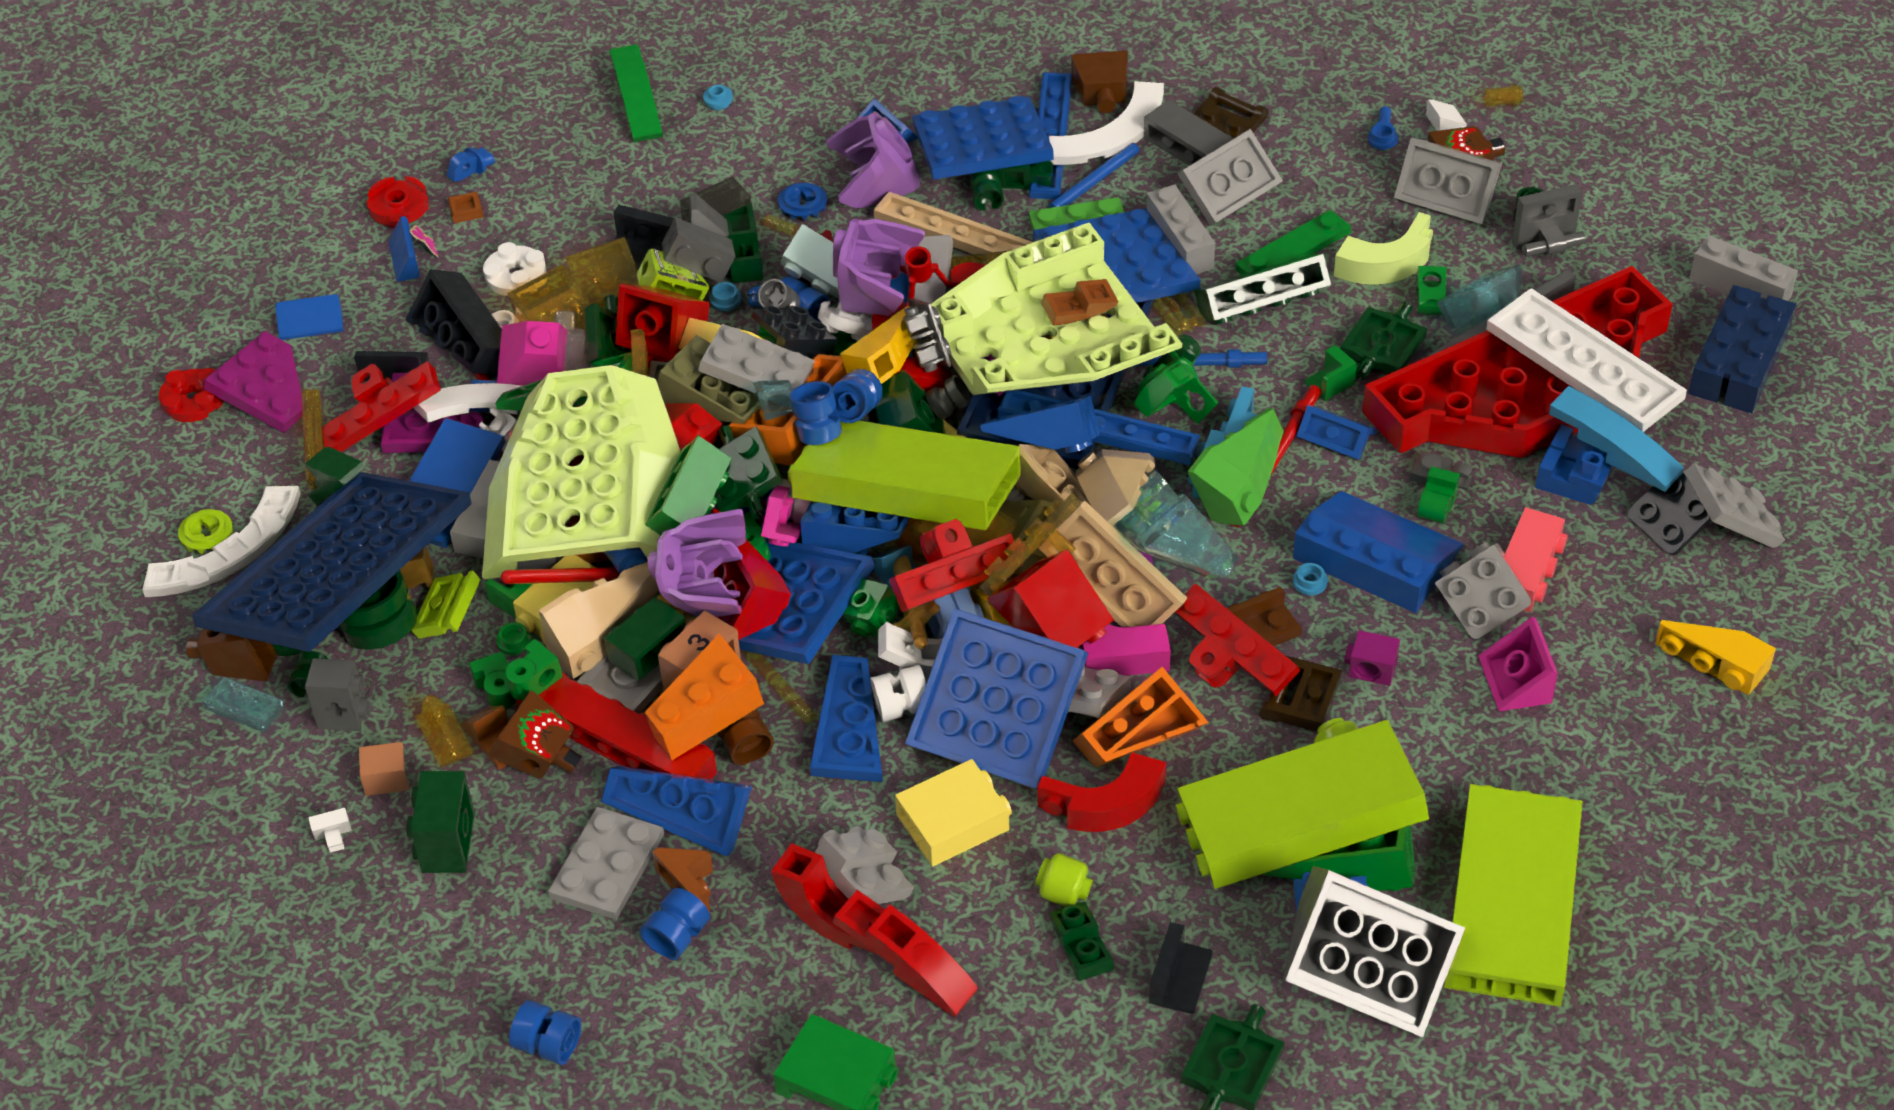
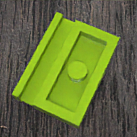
[411,571,481,639]

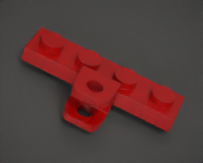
[320,361,441,452]
[889,519,1024,612]
[1174,583,1300,697]

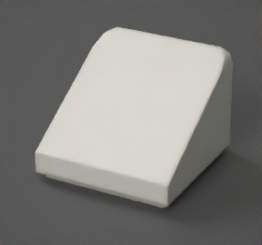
[1426,100,1467,131]

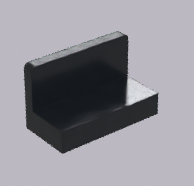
[354,351,429,381]
[1149,922,1213,1014]

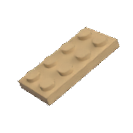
[1039,501,1187,627]

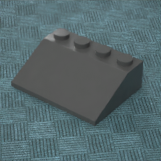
[1283,866,1465,1037]

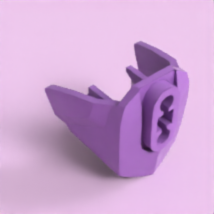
[826,111,921,208]
[833,219,925,316]
[648,509,746,617]

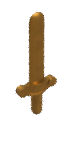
[893,555,940,650]

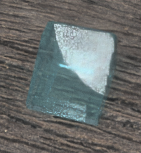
[753,380,793,421]

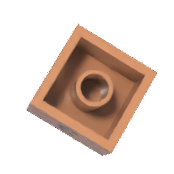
[658,610,741,691]

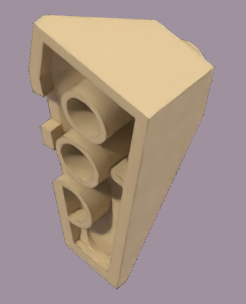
[1015,444,1134,546]
[1076,449,1155,526]
[539,562,659,679]

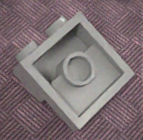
[815,826,914,904]

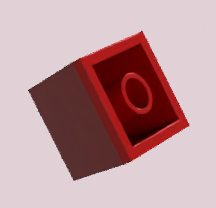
[616,283,710,360]
[987,549,1114,649]

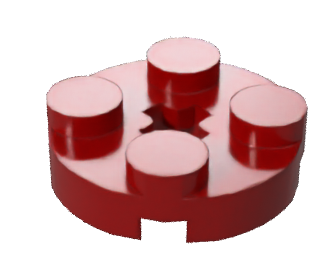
[366,176,429,228]
[158,368,224,422]

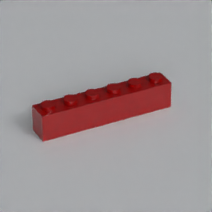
[516,672,717,780]

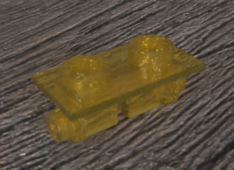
[415,695,474,768]

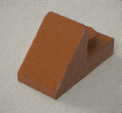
[461,705,508,770]
[652,847,713,912]

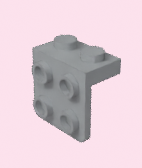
[1435,541,1531,639]

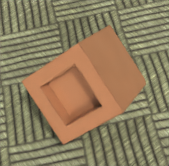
[359,742,409,796]

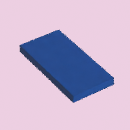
[409,418,506,548]

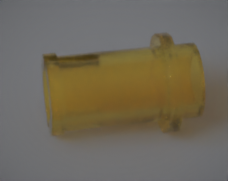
[1484,83,1523,108]

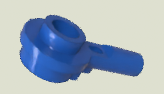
[1367,106,1398,150]

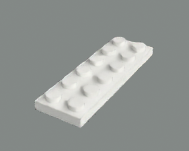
[1486,288,1687,432]

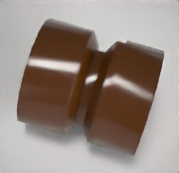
[717,709,774,765]

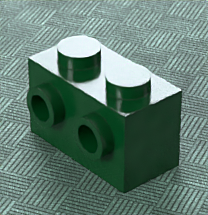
[604,596,686,682]

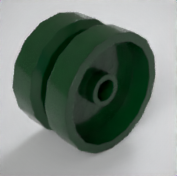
[340,571,418,650]

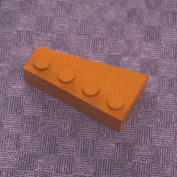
[728,354,847,465]

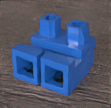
[1535,424,1613,505]

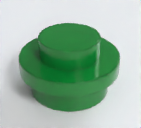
[496,622,532,655]

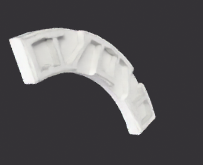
[1049,81,1164,165]
[413,383,521,422]
[142,486,301,597]

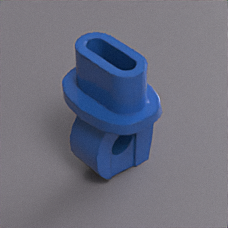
[447,147,495,182]

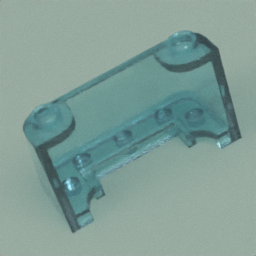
[1113,470,1239,579]

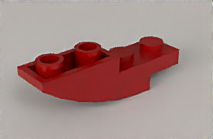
[833,889,978,1018]

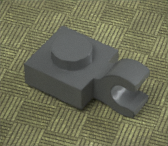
[1409,450,1473,491]

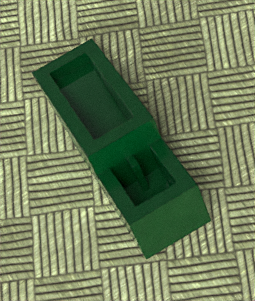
[721,202,764,284]

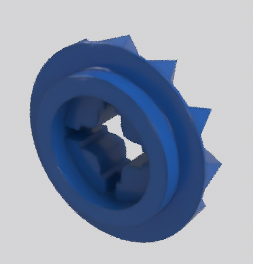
[778,183,827,221]

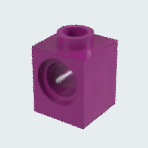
[1344,630,1401,686]

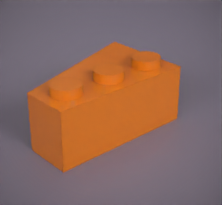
[645,633,764,760]
[1072,667,1209,768]

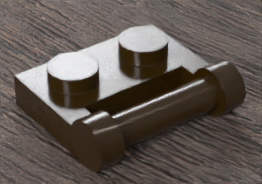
[1193,87,1269,139]
[1259,656,1342,731]

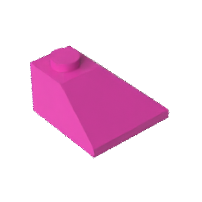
[497,321,568,386]

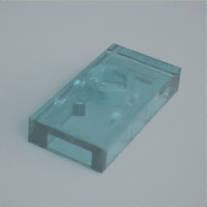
[203,677,284,733]

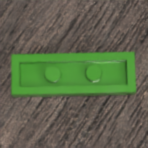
[1029,197,1124,230]

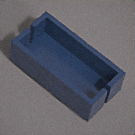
[1688,284,1797,414]

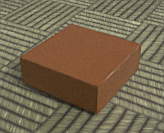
[448,191,484,223]

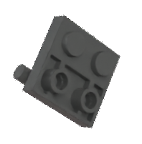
[1512,184,1586,257]

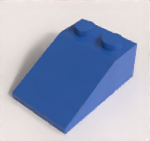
[980,396,1100,453]

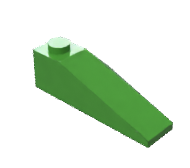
[1187,408,1284,526]

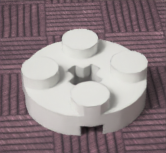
[483,242,547,296]
[818,301,873,341]

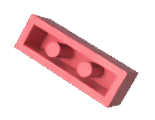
[1504,507,1568,613]

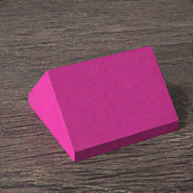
[1478,616,1558,711]

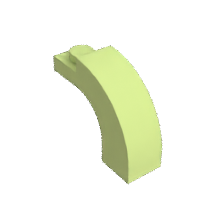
[1334,212,1433,285]

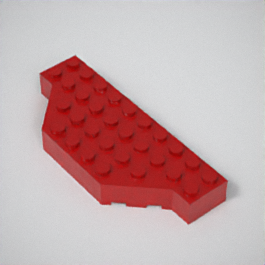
[1362,266,1673,458]

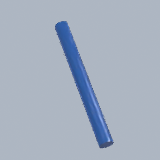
[1048,143,1139,208]

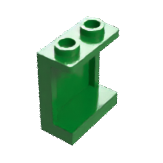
[773,1014,898,1110]

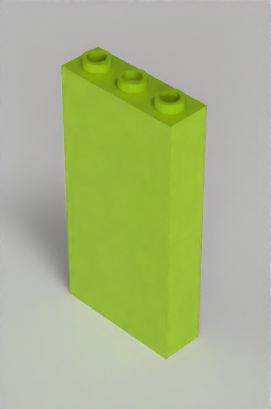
[788,421,1021,530]
[1175,719,1429,889]
[1444,784,1583,1007]

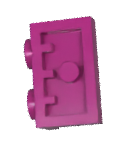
[761,485,801,546]

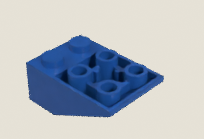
[800,501,910,553]

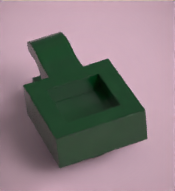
[998,161,1053,190]

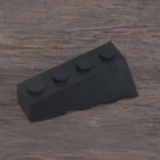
[405,269,502,375]

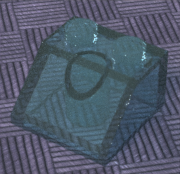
[1437,264,1523,336]

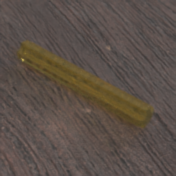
[302,388,324,490]

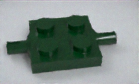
[585,294,641,368]
[1340,301,1427,381]
[714,426,783,520]
[1181,1004,1285,1110]

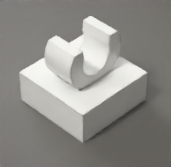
[479,408,517,451]
[308,808,352,853]

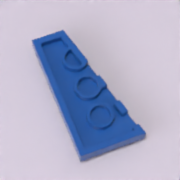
[810,655,883,782]
[601,766,752,856]

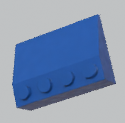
[1293,491,1464,613]

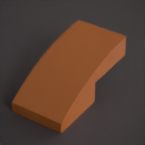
[1041,279,1118,326]

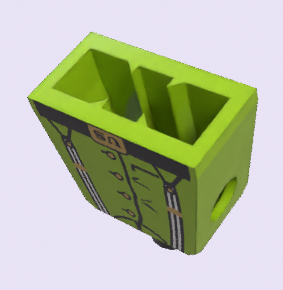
[637,248,709,300]

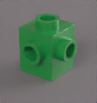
[843,578,900,637]

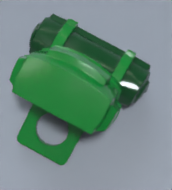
[1134,334,1218,423]

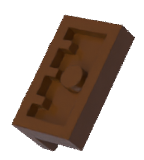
[1227,587,1302,646]

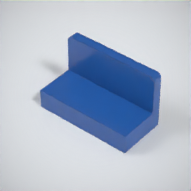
[1297,405,1377,459]

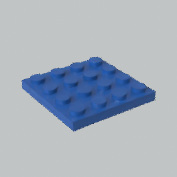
[912,96,1054,180]
[1032,208,1201,303]
[697,537,875,664]
[905,608,1089,790]

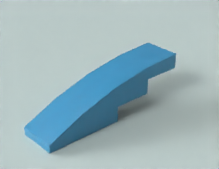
[1549,386,1684,492]

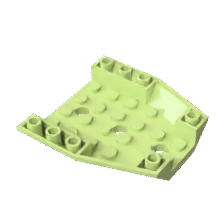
[931,223,1182,395]
[482,365,681,579]

